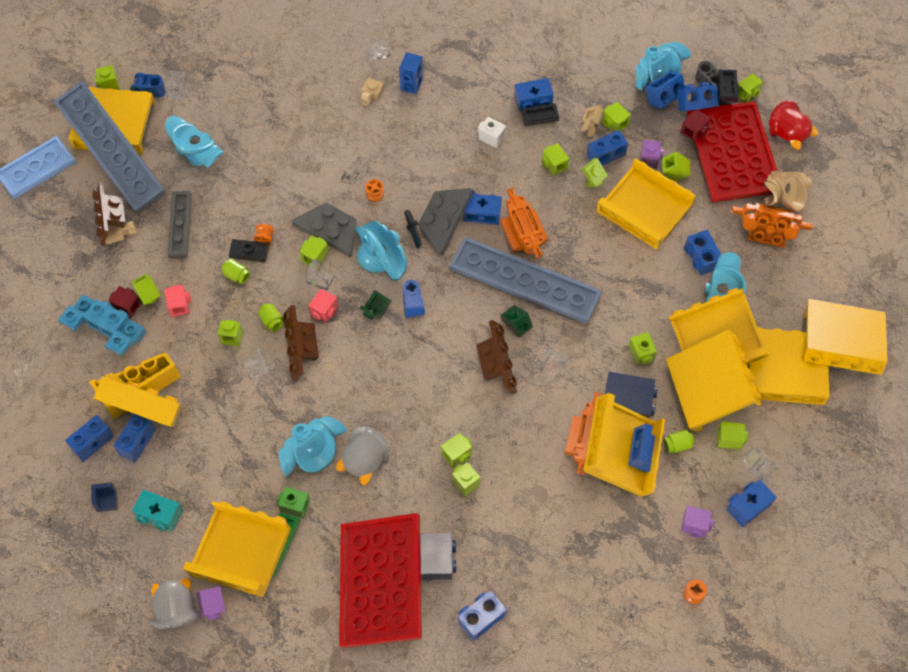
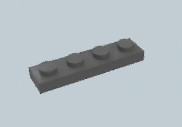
[168,191,192,258]

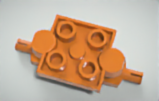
[500,188,548,258]
[731,203,813,248]
[564,392,603,475]

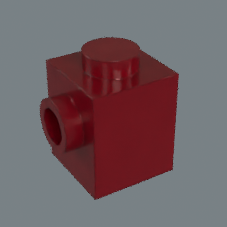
[680,109,710,142]
[108,286,142,318]

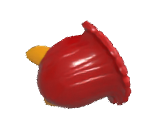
[769,100,819,150]

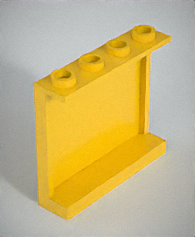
[68,87,155,155]
[596,158,696,250]
[669,288,769,365]
[803,299,887,375]
[748,327,830,405]
[666,330,761,433]
[583,393,665,497]
[183,501,291,597]

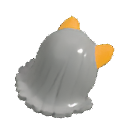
[336,426,389,486]
[149,578,200,630]

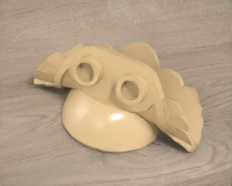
[764,171,812,212]

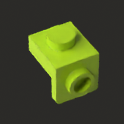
[581,158,608,188]

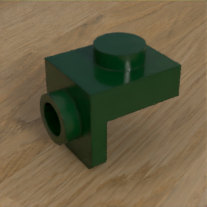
[360,290,392,320]
[500,305,533,337]

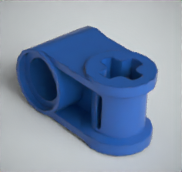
[130,72,166,98]
[403,280,425,318]

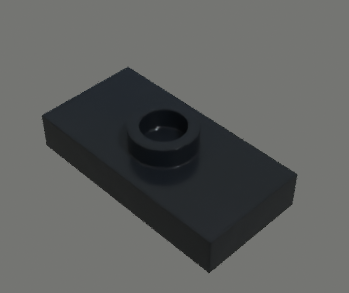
[718,69,738,102]
[521,103,560,126]
[229,239,269,262]

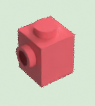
[165,285,191,317]
[308,289,338,323]

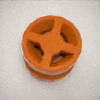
[365,179,384,202]
[254,224,274,245]
[684,579,707,604]

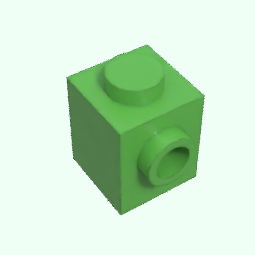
[277,487,310,518]

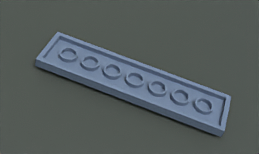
[53,80,166,213]
[449,237,602,324]

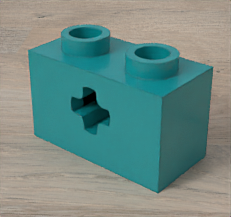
[132,490,183,531]

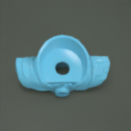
[636,42,691,91]
[165,116,224,167]
[355,221,407,281]
[704,252,746,302]
[279,416,347,477]

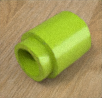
[221,259,250,284]
[257,303,284,332]
[663,430,695,454]

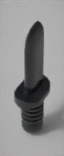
[404,210,422,248]

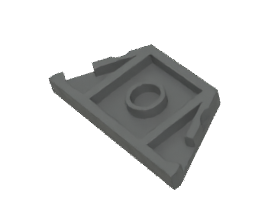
[419,188,475,254]
[291,203,357,257]

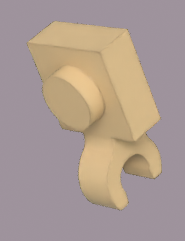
[361,77,384,107]
[581,105,604,137]
[105,221,137,245]

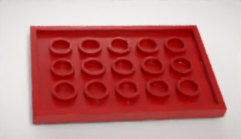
[686,101,778,203]
[339,513,422,648]

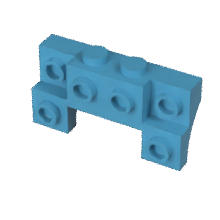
[58,294,147,357]

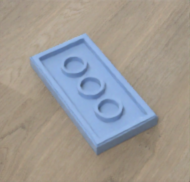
[0,136,76,199]

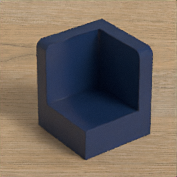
[91,482,118,512]

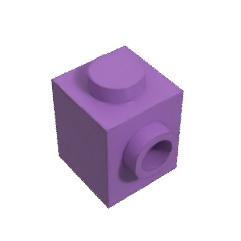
[640,140,664,169]
[681,506,714,538]
[196,586,226,620]

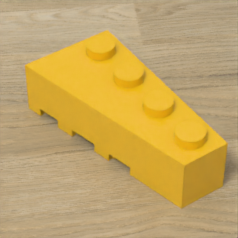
[89,352,181,419]
[94,374,183,427]

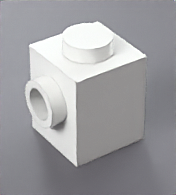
[477,117,506,148]

